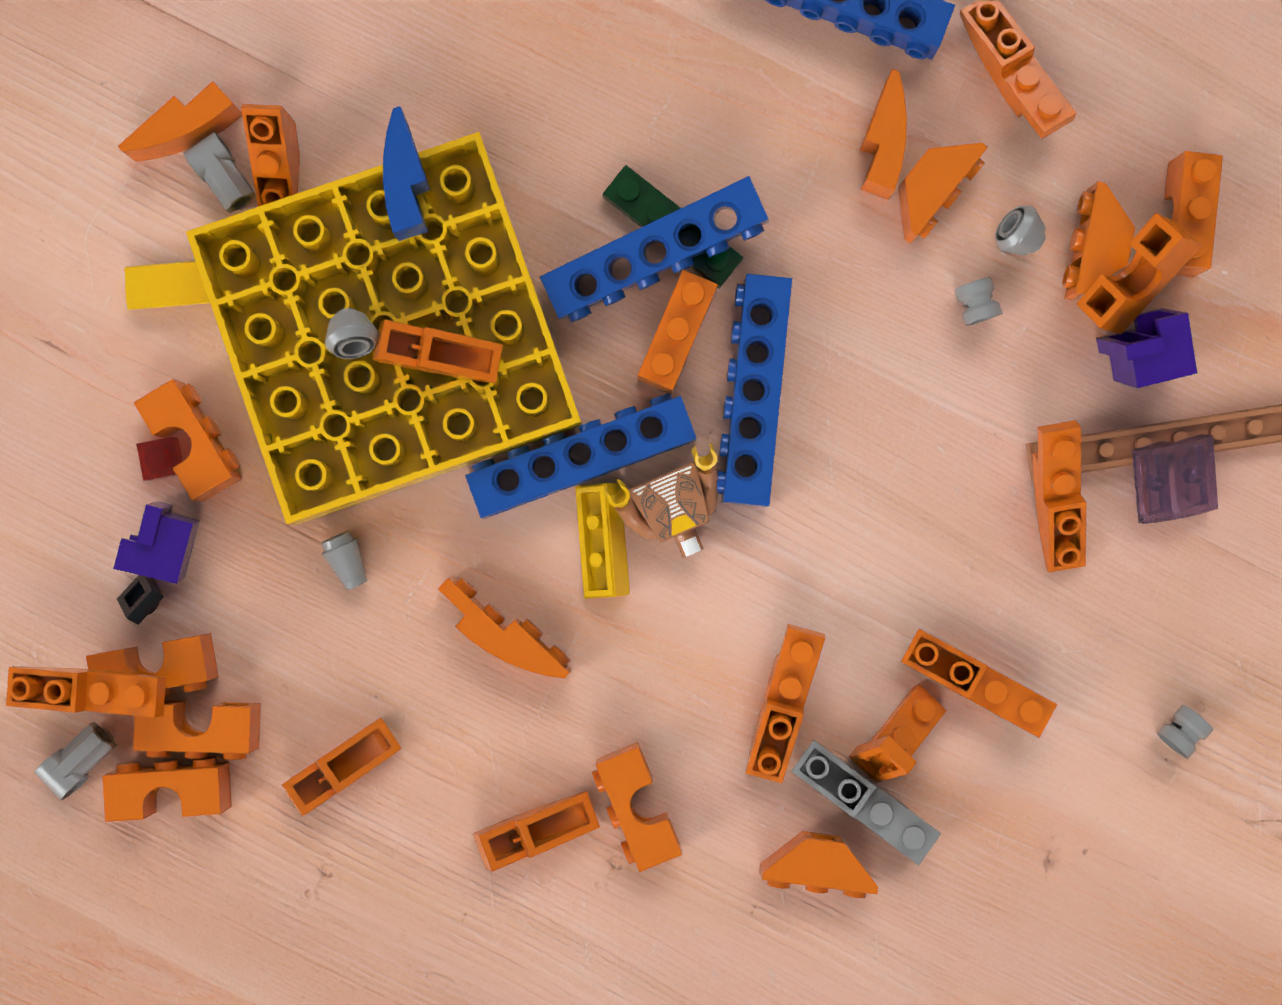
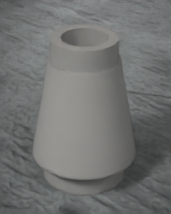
[321,531,367,590]

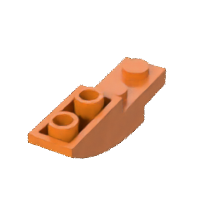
[960,0,1076,139]
[1033,420,1086,572]
[438,577,572,679]
[745,624,825,784]
[901,629,1058,738]
[6,666,166,718]

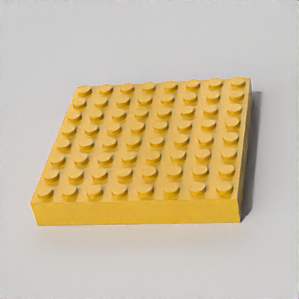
[186,132,582,525]

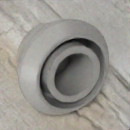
[995,205,1045,256]
[325,308,379,359]

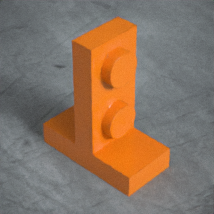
[849,685,947,783]

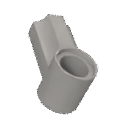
[183,132,256,213]
[35,722,117,800]

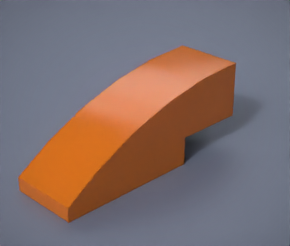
[860,69,907,200]
[118,81,242,162]
[372,319,503,383]
[281,717,402,817]
[473,791,600,872]

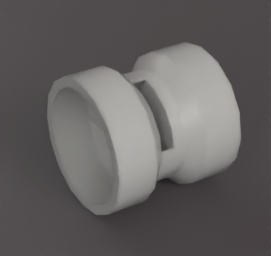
[954,277,1003,326]
[1157,705,1214,759]

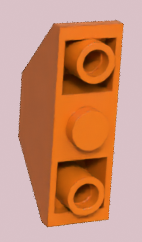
[241,104,300,207]
[898,143,988,243]
[1062,181,1135,301]
[759,831,878,898]

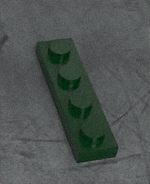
[603,165,744,289]

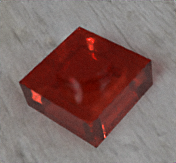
[136,436,183,481]

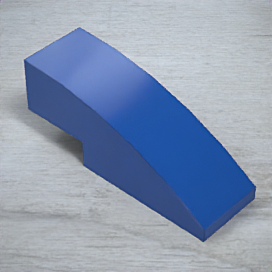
[383,106,431,241]

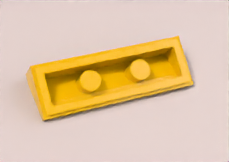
[124,261,210,310]
[575,483,630,599]

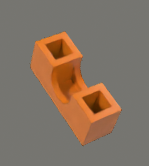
[1164,151,1223,277]
[1076,213,1202,335]
[637,270,718,395]
[133,379,242,502]
[86,633,219,696]
[133,700,261,760]
[592,742,682,873]
[102,756,232,822]

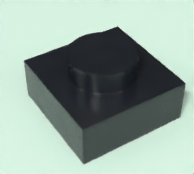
[117,575,164,625]

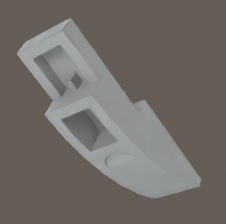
[792,740,941,865]

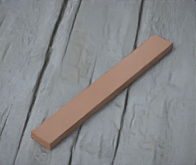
[1026,404,1282,481]

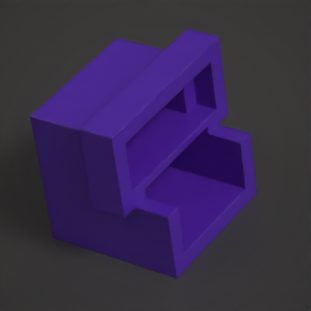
[1096,308,1197,388]
[113,501,200,584]

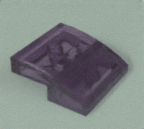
[1132,434,1218,524]

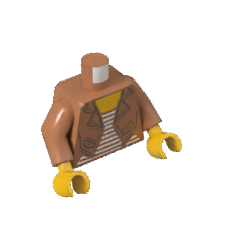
[603,443,718,558]

